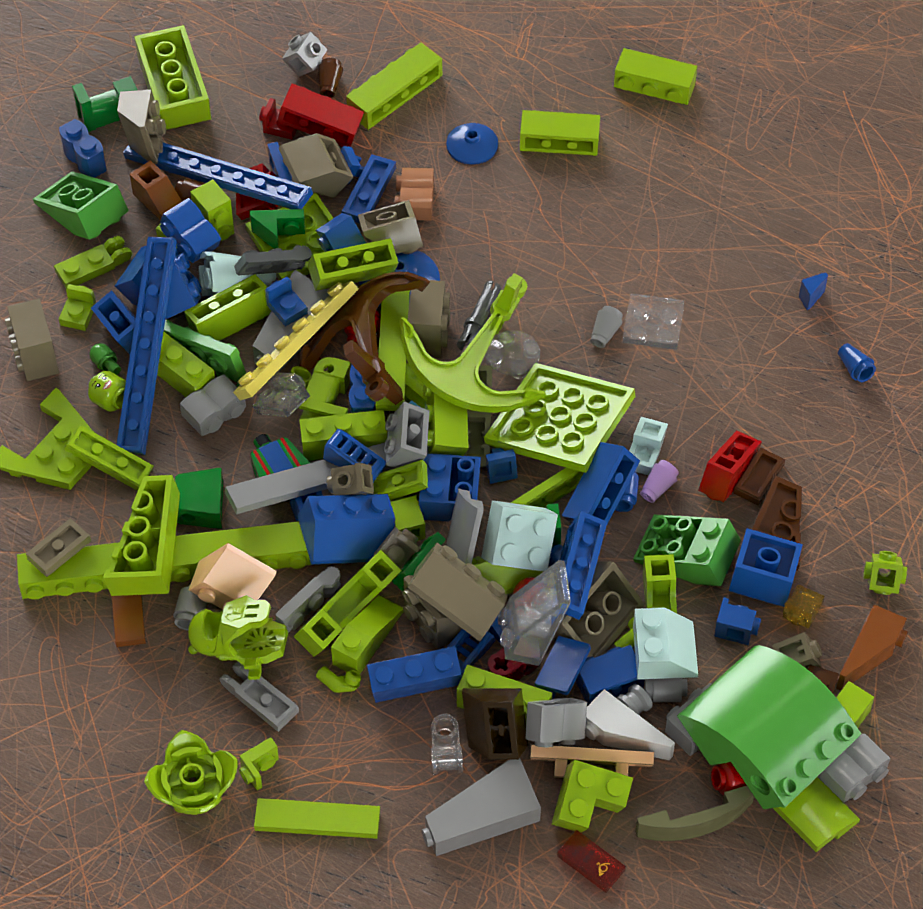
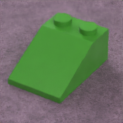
[33,171,129,240]

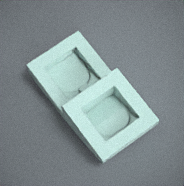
[629,417,668,475]

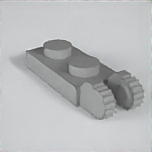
[276,566,341,633]
[220,662,299,732]

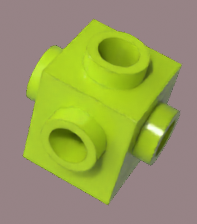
[863,551,907,595]

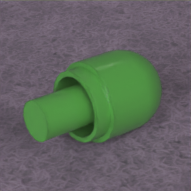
[90,343,121,375]

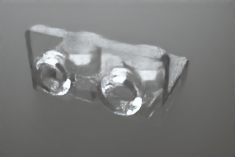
[252,373,310,417]

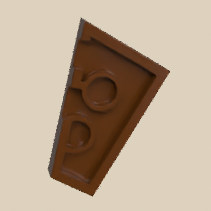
[752,475,802,571]

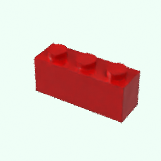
[277,83,364,147]

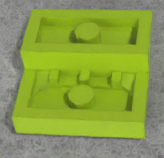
[773,776,860,852]

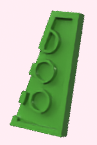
[164,319,246,387]

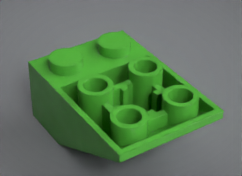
[633,514,741,586]

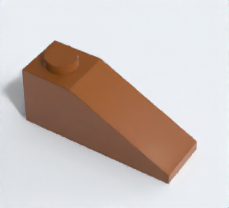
[836,605,908,690]

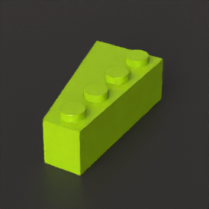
[103,475,180,596]

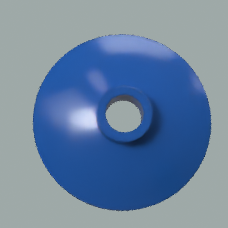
[446,123,498,165]

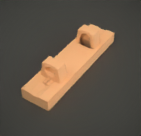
[531,744,654,778]

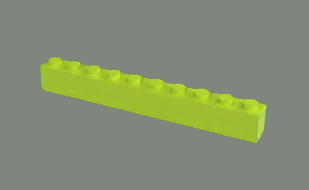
[17,521,313,599]

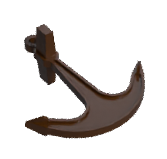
[299,271,430,405]

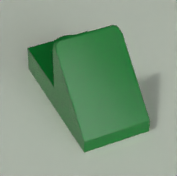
[250,209,305,249]

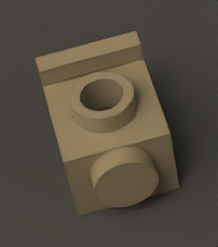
[326,463,374,495]

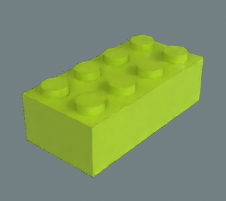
[134,25,211,130]

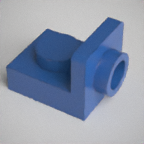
[265,277,308,327]

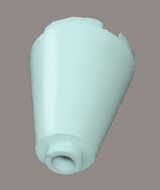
[199,251,276,298]

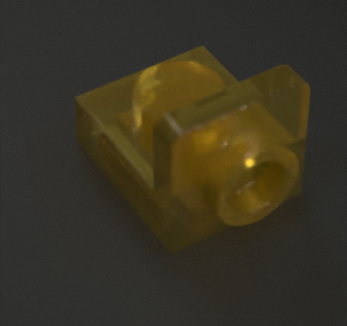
[782,584,825,629]

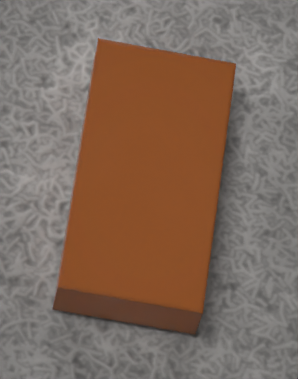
[112,595,146,647]

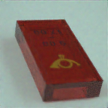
[557,830,626,893]

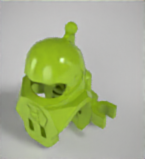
[188,595,288,680]

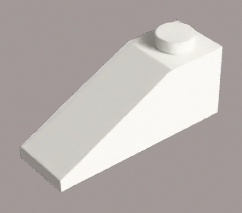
[585,689,675,760]

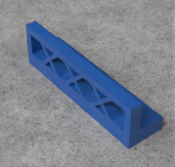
[543,511,607,623]

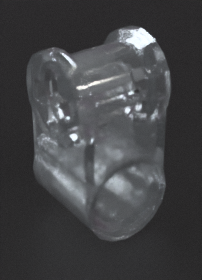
[431,714,463,775]

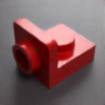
[259,98,297,140]

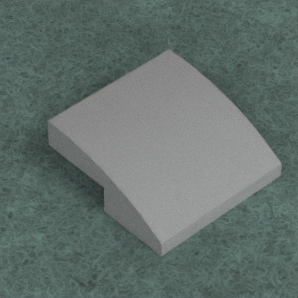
[446,489,484,564]

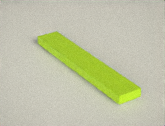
[376,291,410,411]

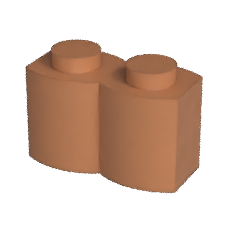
[395,168,434,221]

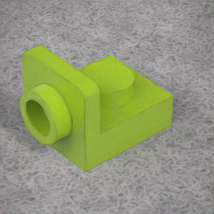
[59,284,96,331]
[238,737,279,791]

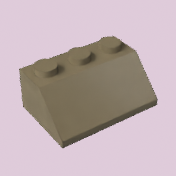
[408,543,508,641]
[540,561,645,658]

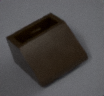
[462,688,528,760]

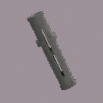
[457,281,501,350]

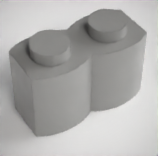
[180,375,246,436]
[526,698,587,748]
[818,733,891,803]

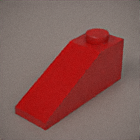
[698,430,762,502]

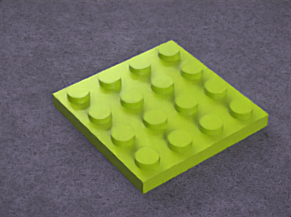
[484,363,636,473]

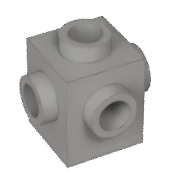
[282,32,327,77]

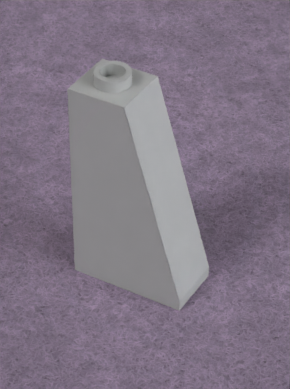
[252,270,329,375]
[422,758,541,856]

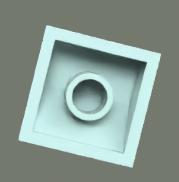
[633,608,698,679]

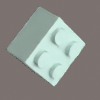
[481,500,558,572]

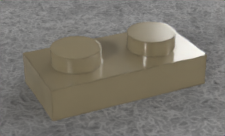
[26,518,91,577]

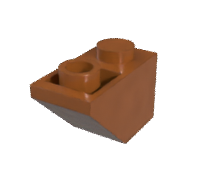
[129,160,182,220]

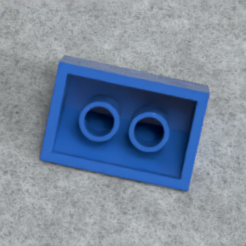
[297,494,395,564]

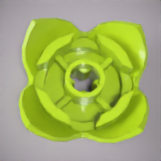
[144,730,238,815]

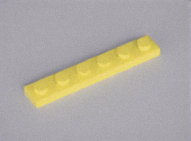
[233,281,358,400]

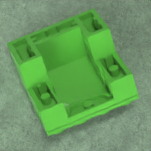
[677,645,861,809]

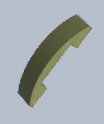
[635,786,754,841]

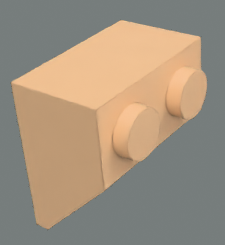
[189,543,277,610]

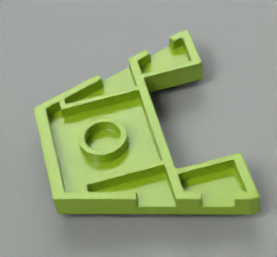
[0,388,94,490]

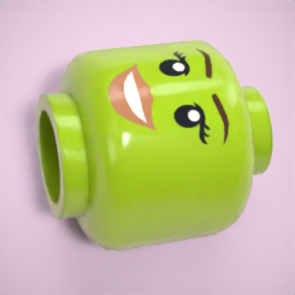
[88,371,126,412]

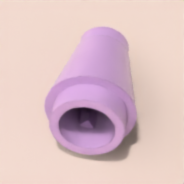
[640,460,679,503]

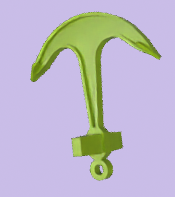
[400,273,546,413]

